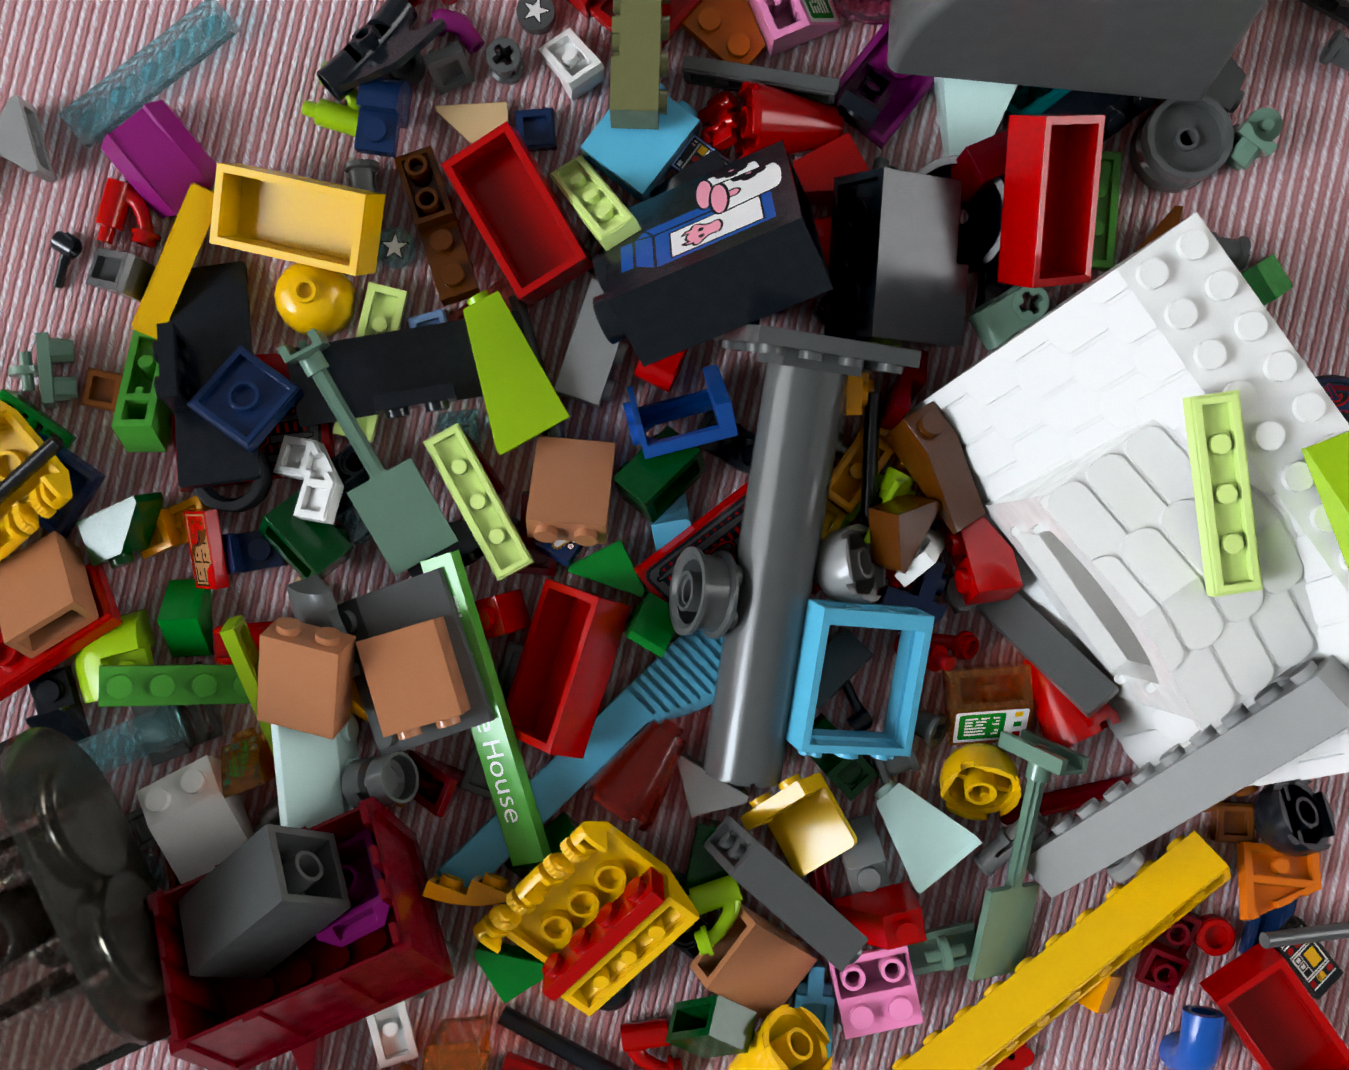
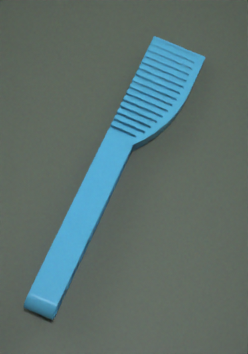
[435,631,724,888]

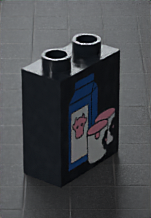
[592,140,833,367]

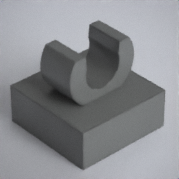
[423,42,475,95]

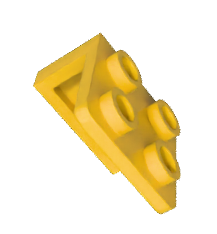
[740,772,857,877]

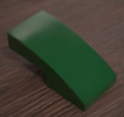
[809,713,879,801]

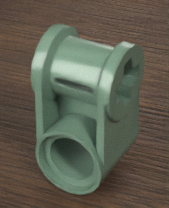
[967,285,1049,350]

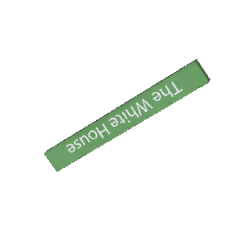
[420,550,551,866]

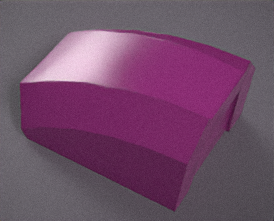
[101,99,217,218]
[315,828,390,947]

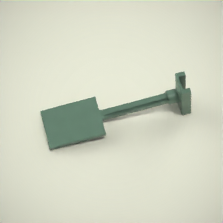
[276,328,458,576]
[967,729,1090,981]

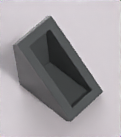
[85,247,155,302]

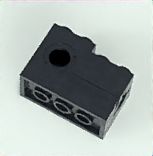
[824,167,969,348]

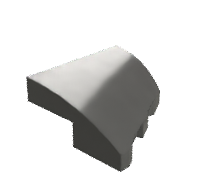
[286,574,361,677]

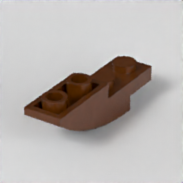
[394,145,480,307]

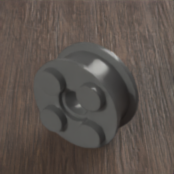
[669,546,743,639]

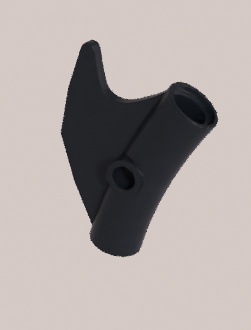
[316,0,447,102]

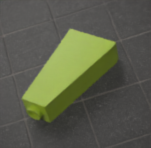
[463,290,570,457]

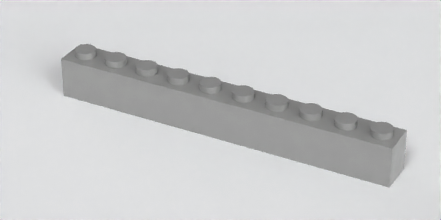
[1027,655,1349,898]

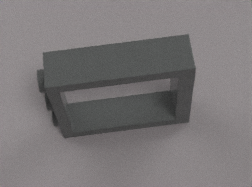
[703,815,869,972]

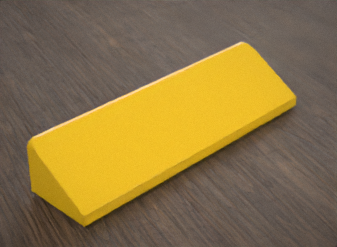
[131,182,214,339]

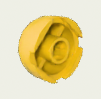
[274,262,355,337]
[940,743,1022,821]

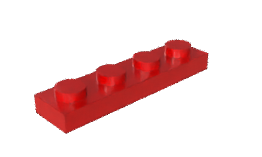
[542,867,665,1002]

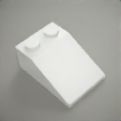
[136,755,254,884]

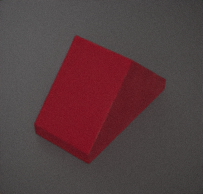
[951,129,1008,203]
[408,750,465,817]

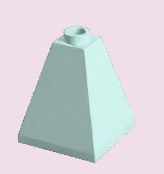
[933,77,1017,157]
[874,780,982,895]

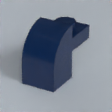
[354,78,413,158]
[875,561,948,632]

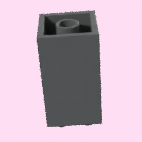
[177,824,351,979]

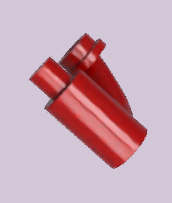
[95,178,162,249]
[894,630,979,672]
[620,1017,683,1070]

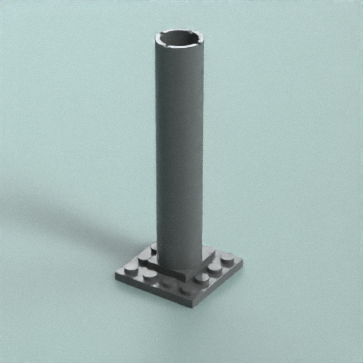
[703,324,922,788]

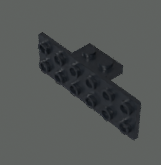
[152,261,262,490]
[287,311,525,427]

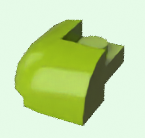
[75,609,156,704]

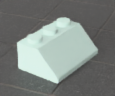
[271,712,360,828]

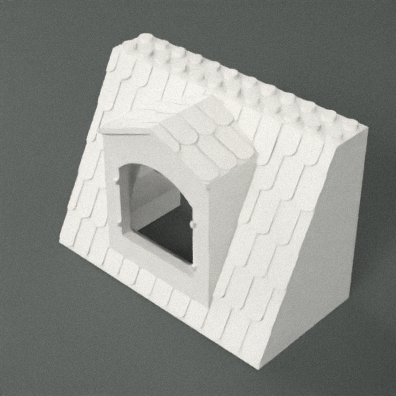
[901,212,1349,787]

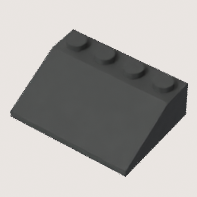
[337,567,495,755]

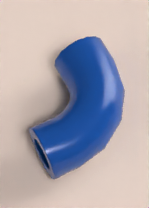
[1159,1005,1225,1070]

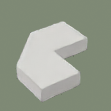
[274,435,344,525]

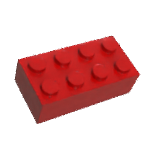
[997,114,1106,288]
[441,121,593,306]
[506,579,631,759]
[1199,942,1349,1070]

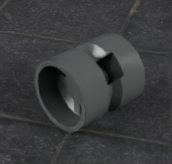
[341,751,419,808]

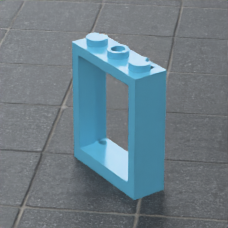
[785,599,935,761]

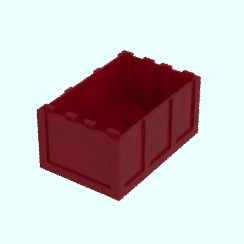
[147,796,455,1070]

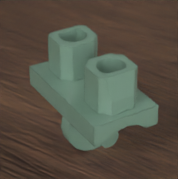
[1225,108,1283,171]
[8,332,79,408]
[907,920,976,976]

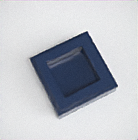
[515,108,557,152]

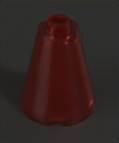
[584,717,687,832]

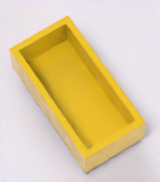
[209,163,386,276]

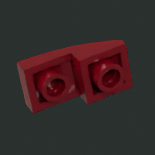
[1135,912,1203,995]

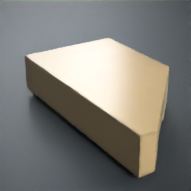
[436,102,510,144]

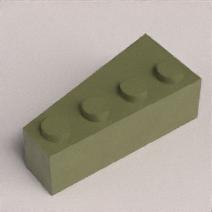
[610,0,671,130]

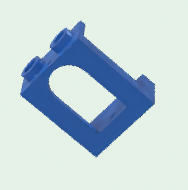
[623,364,738,459]

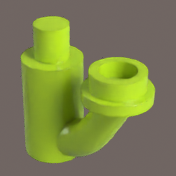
[302,61,359,137]
[688,875,743,956]

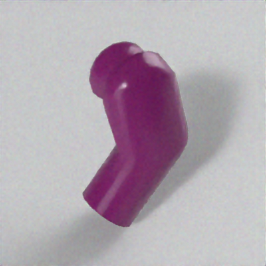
[427,8,485,54]

